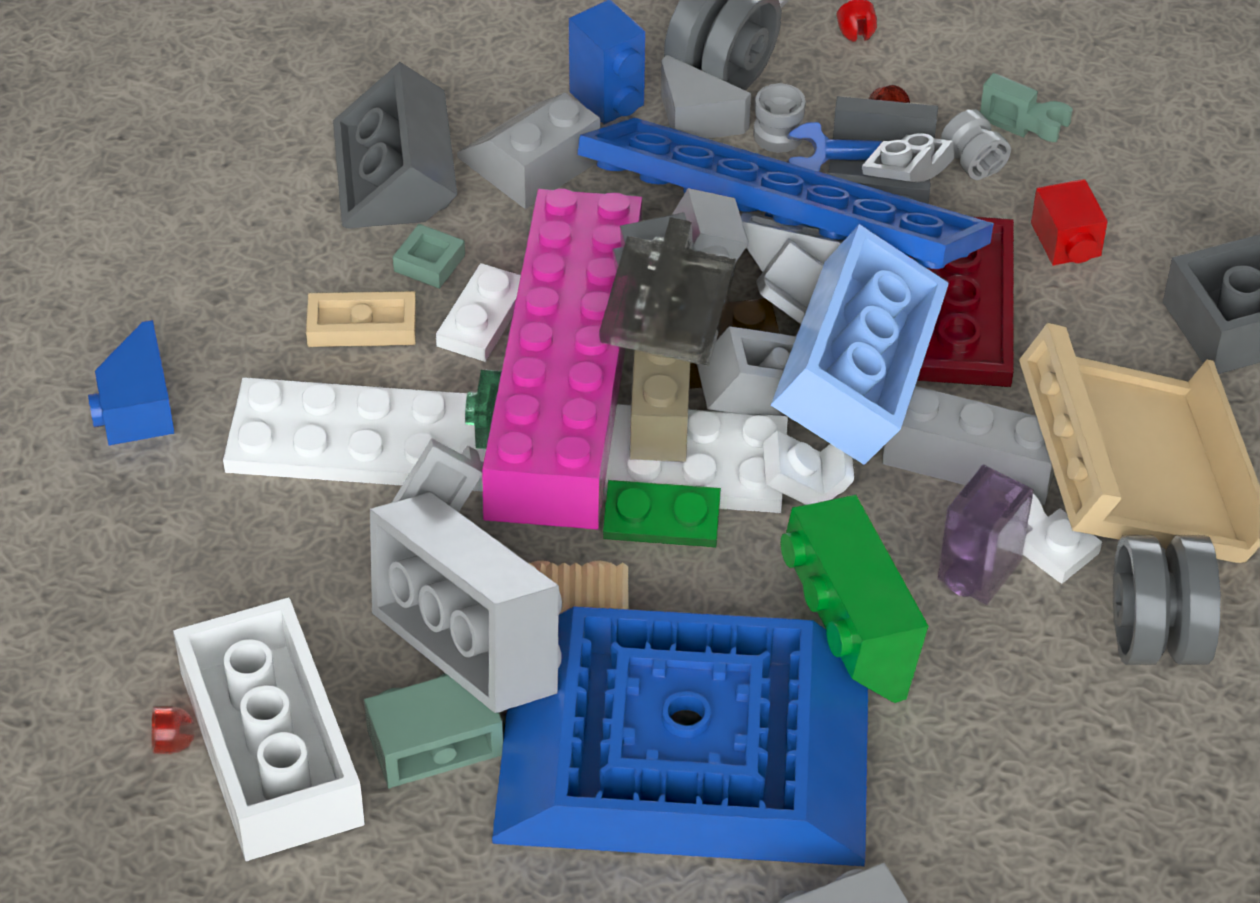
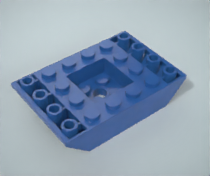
[492,606,868,867]

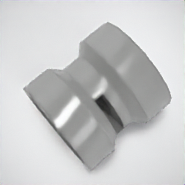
[753,83,806,153]
[941,109,1011,180]

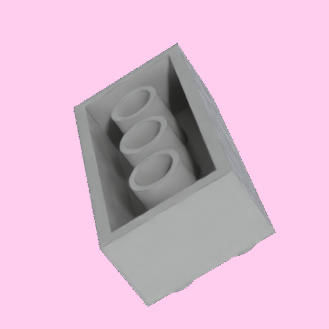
[370,492,562,713]

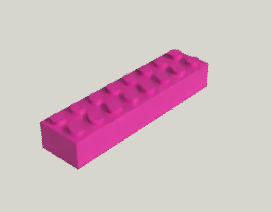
[482,189,642,530]

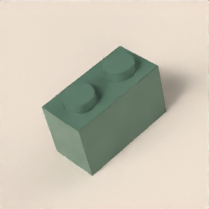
[364,673,503,788]

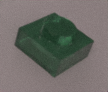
[465,369,502,449]

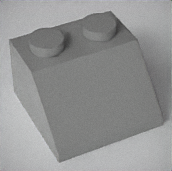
[457,93,600,209]

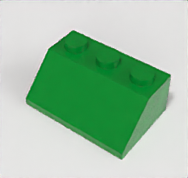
[780,495,929,703]

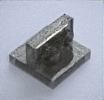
[599,217,736,366]

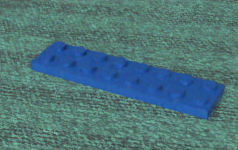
[578,118,994,269]

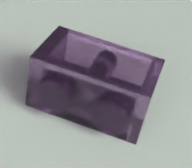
[938,464,1034,605]

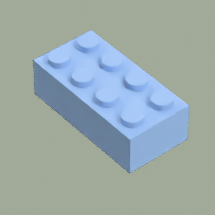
[771,224,949,465]

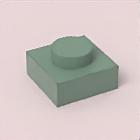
[393,224,465,289]

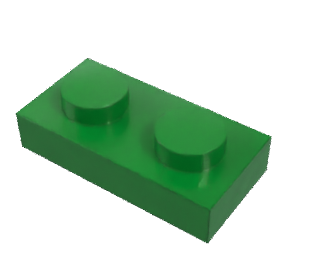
[603,480,721,548]

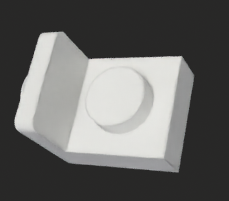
[763,430,854,505]

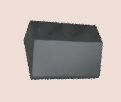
[333,62,457,229]

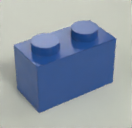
[569,0,645,125]

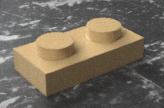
[306,291,416,347]

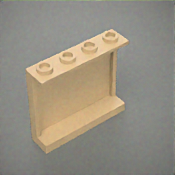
[1019,323,1260,563]

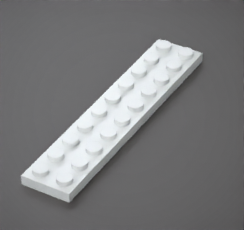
[223,378,788,513]

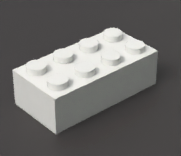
[173,597,365,861]

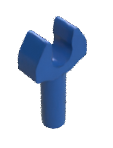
[787,122,882,172]

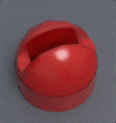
[836,0,877,42]

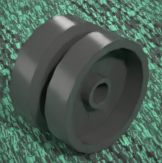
[664,0,782,91]
[1113,535,1221,665]

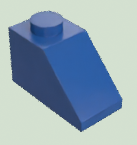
[88,320,175,445]

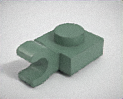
[980,73,1073,142]

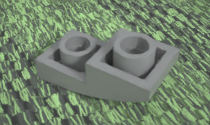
[862,133,954,182]

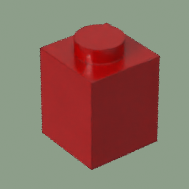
[1031,179,1108,266]

